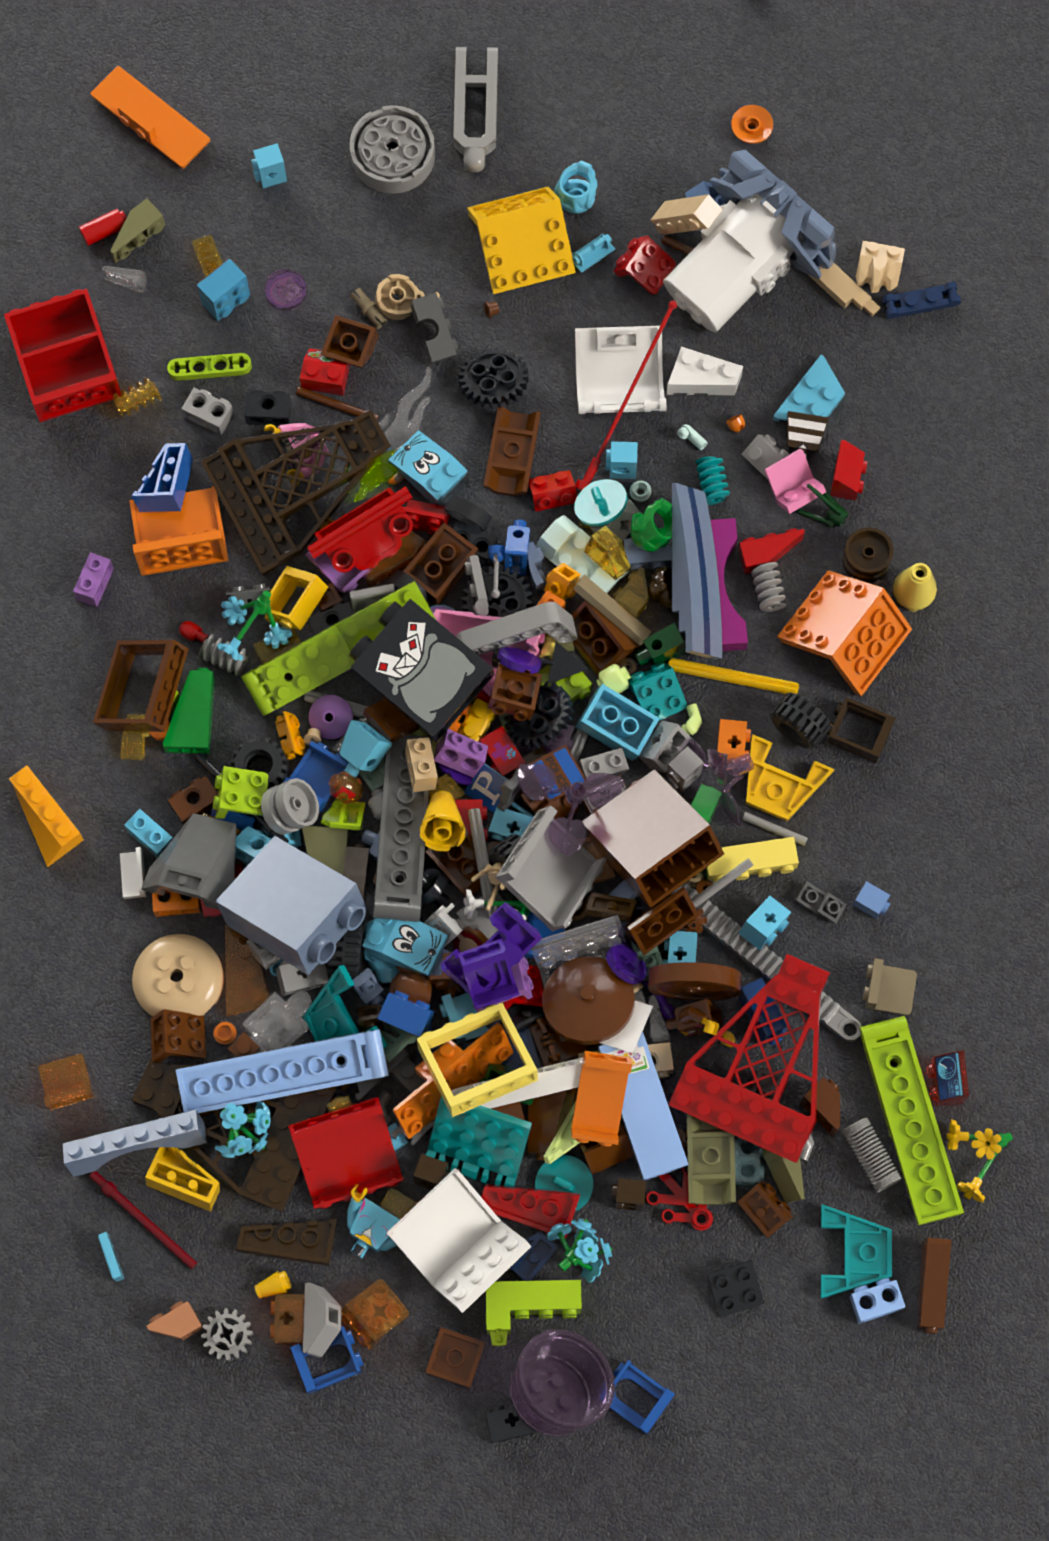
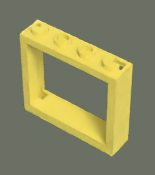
[417,1003,538,1117]

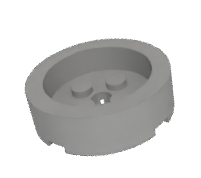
[350,105,435,194]

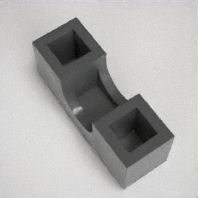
[409,293,458,365]

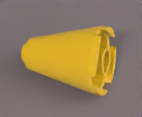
[420,791,465,851]

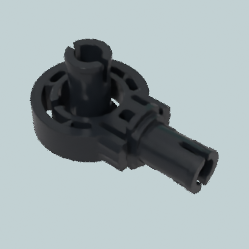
[421,868,450,910]

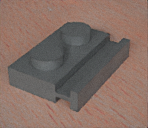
[497,762,532,812]

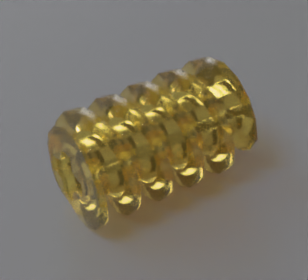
[113,377,162,419]

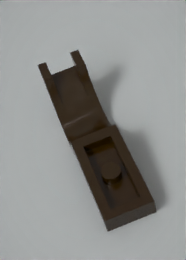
[572,893,637,923]

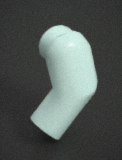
[677,424,708,450]

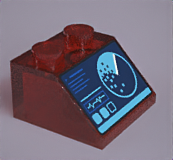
[927,1050,969,1107]

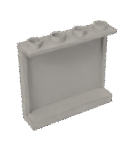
[496,806,607,931]

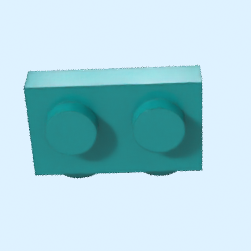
[628,662,687,721]

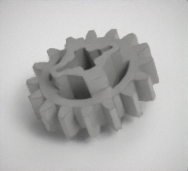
[201,1308,253,1361]

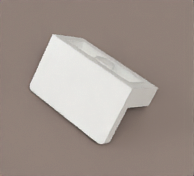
[120,847,147,899]

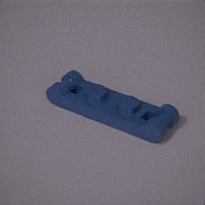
[882,282,961,319]

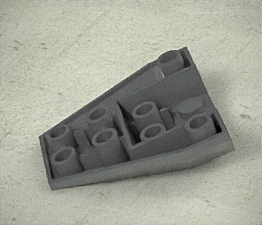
[141,813,236,910]

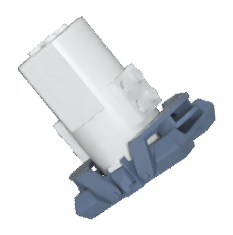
[663,150,836,333]

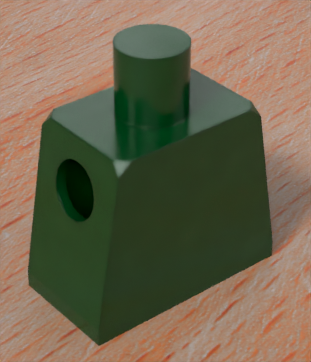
[635,623,687,665]

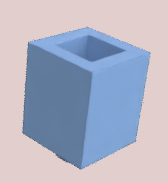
[853,881,890,919]

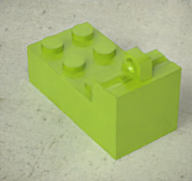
[486,1280,582,1346]

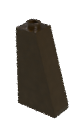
[343,844,370,929]

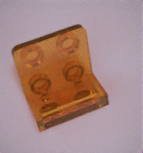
[341,1279,409,1350]

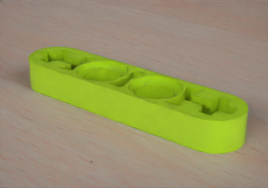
[167,353,252,381]

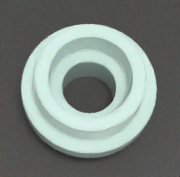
[630,481,651,502]

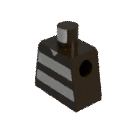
[787,411,829,459]

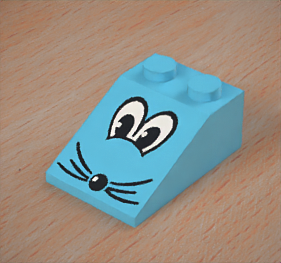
[388,430,468,505]
[362,918,449,977]

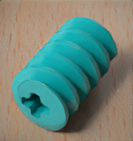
[695,456,730,505]

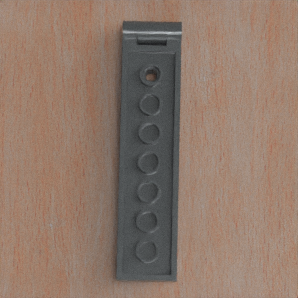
[373,735,432,922]

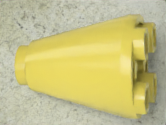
[892,563,937,612]

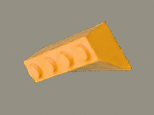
[9,766,84,867]

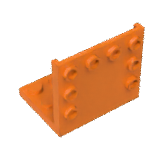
[129,486,229,576]
[777,570,912,696]

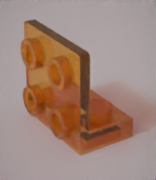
[38,1053,94,1110]

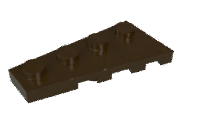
[236,1219,338,1266]

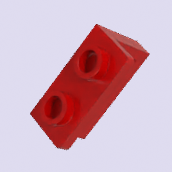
[528,470,577,512]

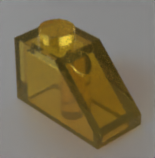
[584,526,630,581]

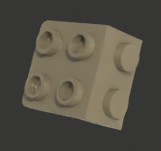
[863,958,917,1016]

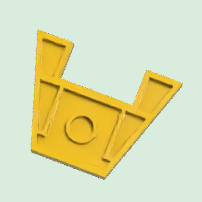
[746,734,835,822]

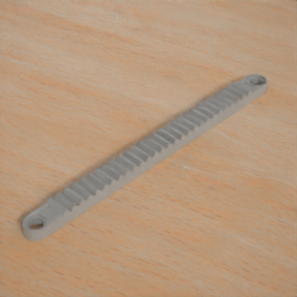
[681,883,862,1042]

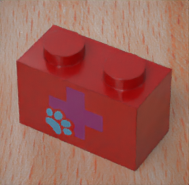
[479,726,526,779]

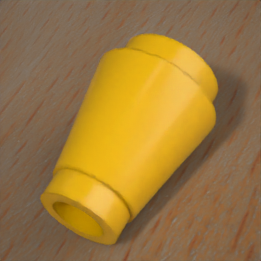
[255,1271,291,1298]

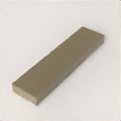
[573,574,651,646]

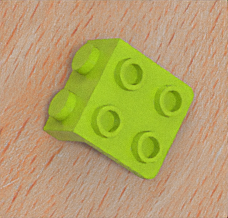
[212,766,268,819]

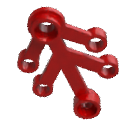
[646,1161,713,1231]

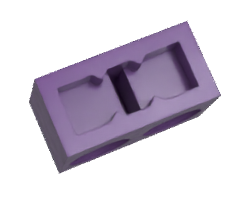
[73,552,114,607]
[434,729,488,778]

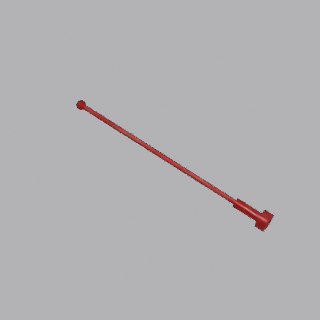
[575,301,677,491]

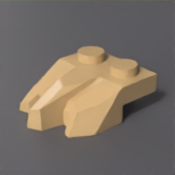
[856,241,905,293]

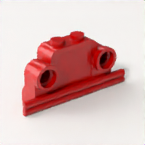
[307,486,413,573]

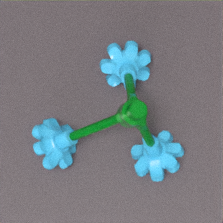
[217,591,293,661]

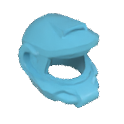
[554,161,597,214]

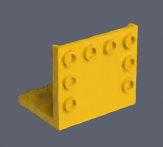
[467,187,576,294]

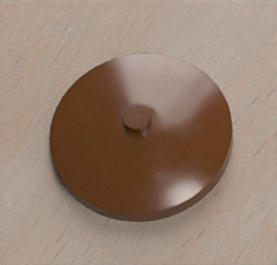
[542,956,635,1045]

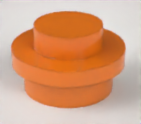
[213,1022,237,1045]

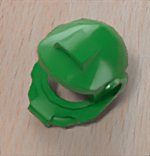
[630,498,672,552]

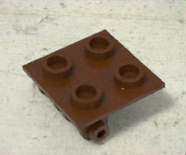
[529,1018,588,1066]

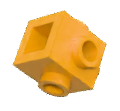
[544,563,581,600]

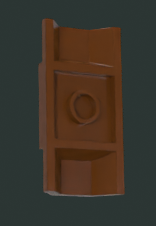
[483,406,541,497]

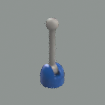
[488,545,505,598]

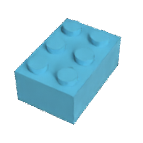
[575,684,660,761]

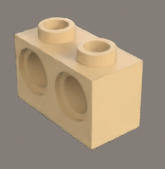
[405,737,438,792]

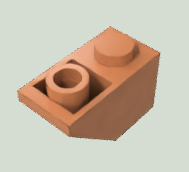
[147,1301,203,1341]

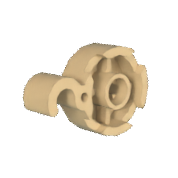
[375,274,440,320]

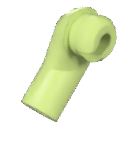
[681,704,702,735]

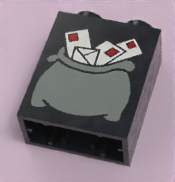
[349,599,494,743]

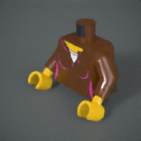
[666,999,736,1048]

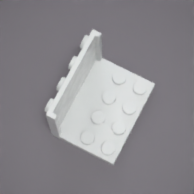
[386,1168,531,1313]

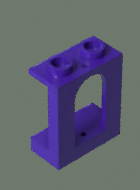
[457,938,520,1010]

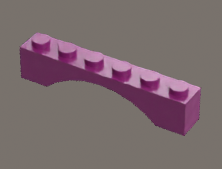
[710,518,748,651]

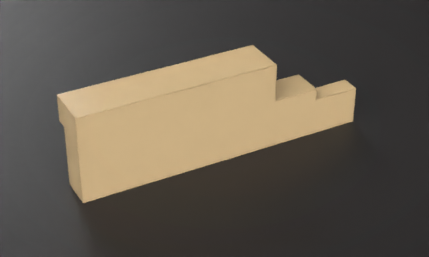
[807,263,880,317]

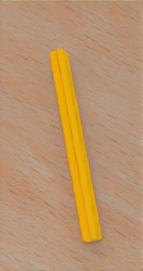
[668,658,799,694]

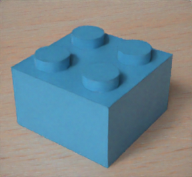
[197,259,250,321]

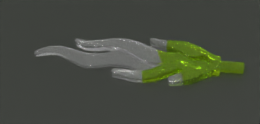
[353,367,431,502]

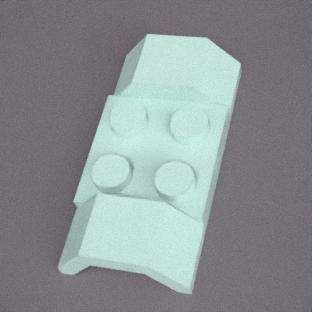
[536,515,629,593]

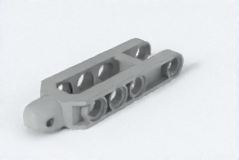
[453,47,498,173]

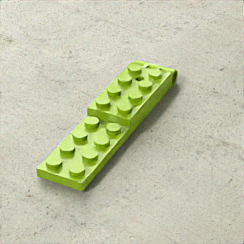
[241,580,436,716]
[859,1016,964,1226]

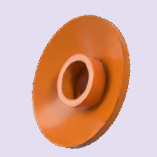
[731,105,773,144]

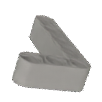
[456,602,577,656]

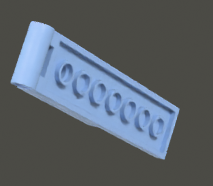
[176,1029,389,1113]

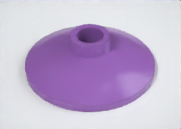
[309,695,353,739]

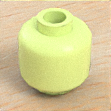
[596,664,631,694]

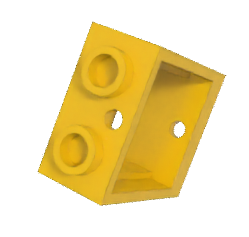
[264,566,328,630]

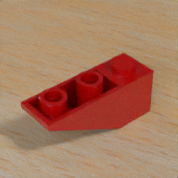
[738,528,805,574]

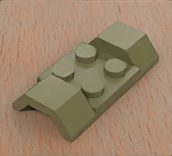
[687,1114,736,1205]

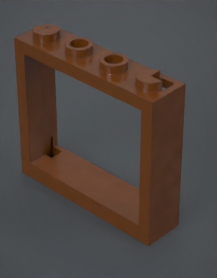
[93,640,189,732]

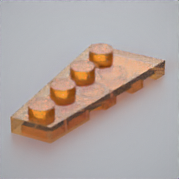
[225,923,271,1017]

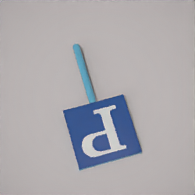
[464,763,534,817]

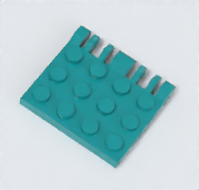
[426,1096,532,1187]

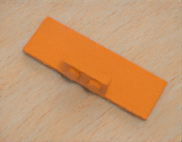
[91,66,210,169]
[393,1023,513,1139]

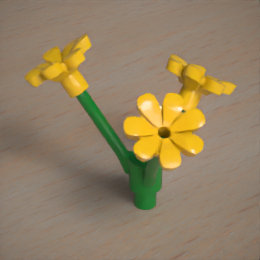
[946,1119,1013,1203]

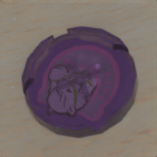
[264,269,307,311]

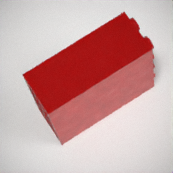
[4,289,122,422]

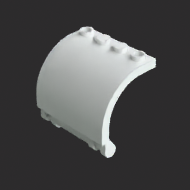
[575,326,666,414]

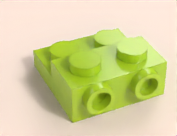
[537,665,592,707]

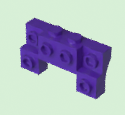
[440,902,542,995]

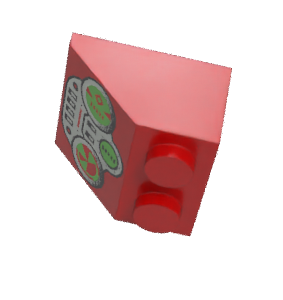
[299,348,350,396]

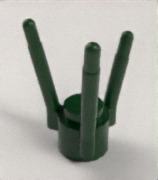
[797,484,849,528]

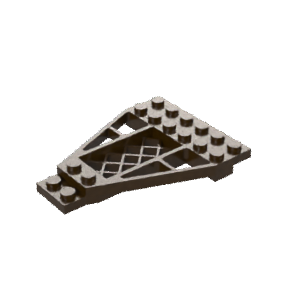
[201,409,393,575]
[132,1058,337,1213]

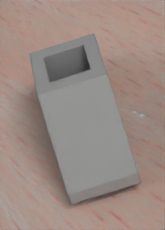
[303,1282,341,1358]

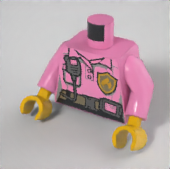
[264,423,332,485]

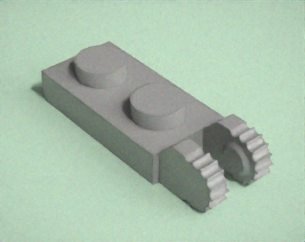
[464,555,489,616]

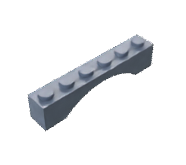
[63,1110,207,1177]

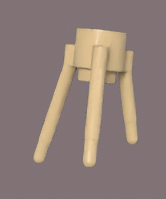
[471,862,505,911]

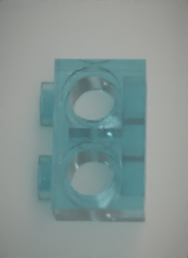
[735,1136,764,1186]

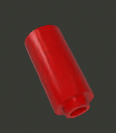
[78,208,127,246]

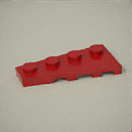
[481,1184,581,1239]

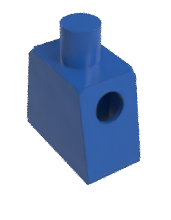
[504,519,530,576]

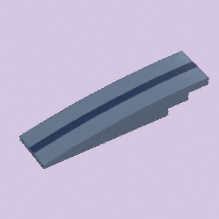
[672,483,722,660]

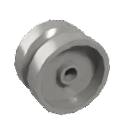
[261,778,319,835]

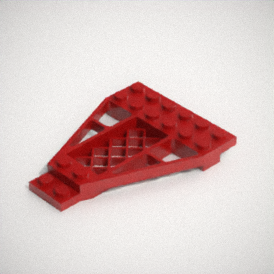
[668,954,830,1163]

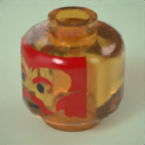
[329,771,363,804]

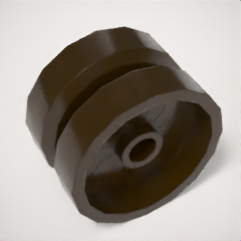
[842,527,894,583]

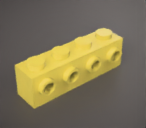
[705,837,799,883]

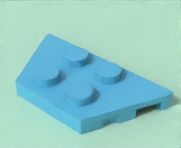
[773,355,845,422]

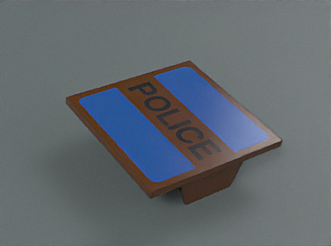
[526,745,588,803]

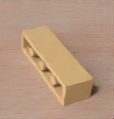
[651,194,722,235]

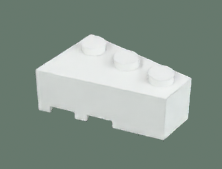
[667,347,743,396]

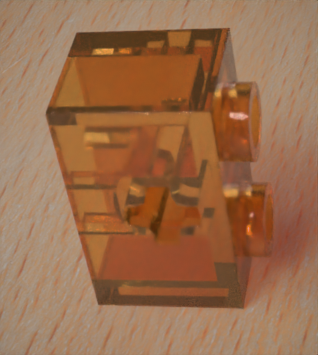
[270,1294,305,1345]

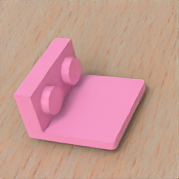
[765,449,826,514]

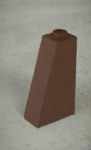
[528,1088,577,1160]
[918,1238,951,1334]

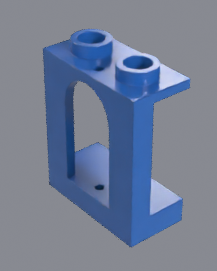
[290,1326,364,1394]
[600,1360,675,1435]

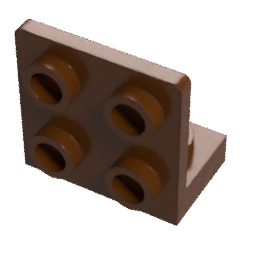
[151,1009,206,1063]

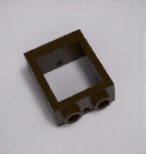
[826,697,896,763]

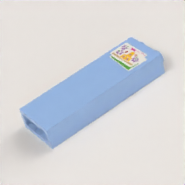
[598,1032,689,1181]

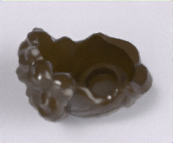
[647,566,672,610]

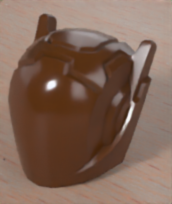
[389,965,432,1004]

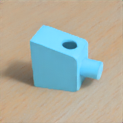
[340,720,392,778]

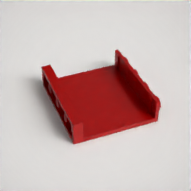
[289,1097,404,1209]

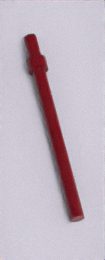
[89,1171,197,1270]

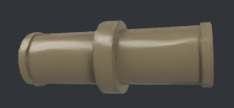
[350,288,388,329]

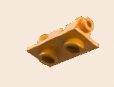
[275,711,305,760]

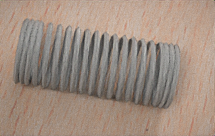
[842,1118,902,1193]

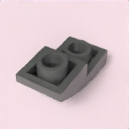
[793,881,847,924]

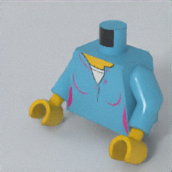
[347,1184,400,1259]

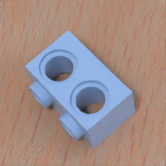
[850,1278,905,1324]

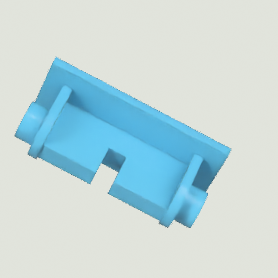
[572,234,615,273]

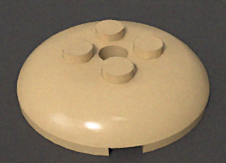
[132,934,224,1017]

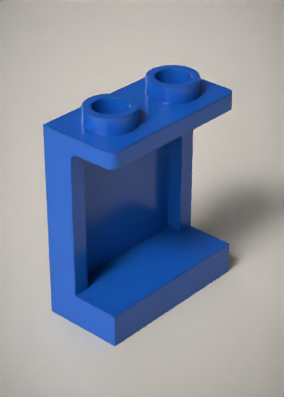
[283,741,348,813]

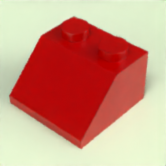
[830,440,868,501]

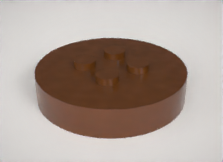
[648,962,741,1001]

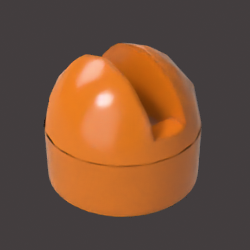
[726,414,745,433]

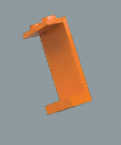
[571,1051,632,1146]

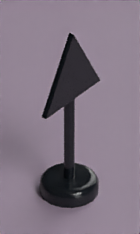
[492,641,589,684]

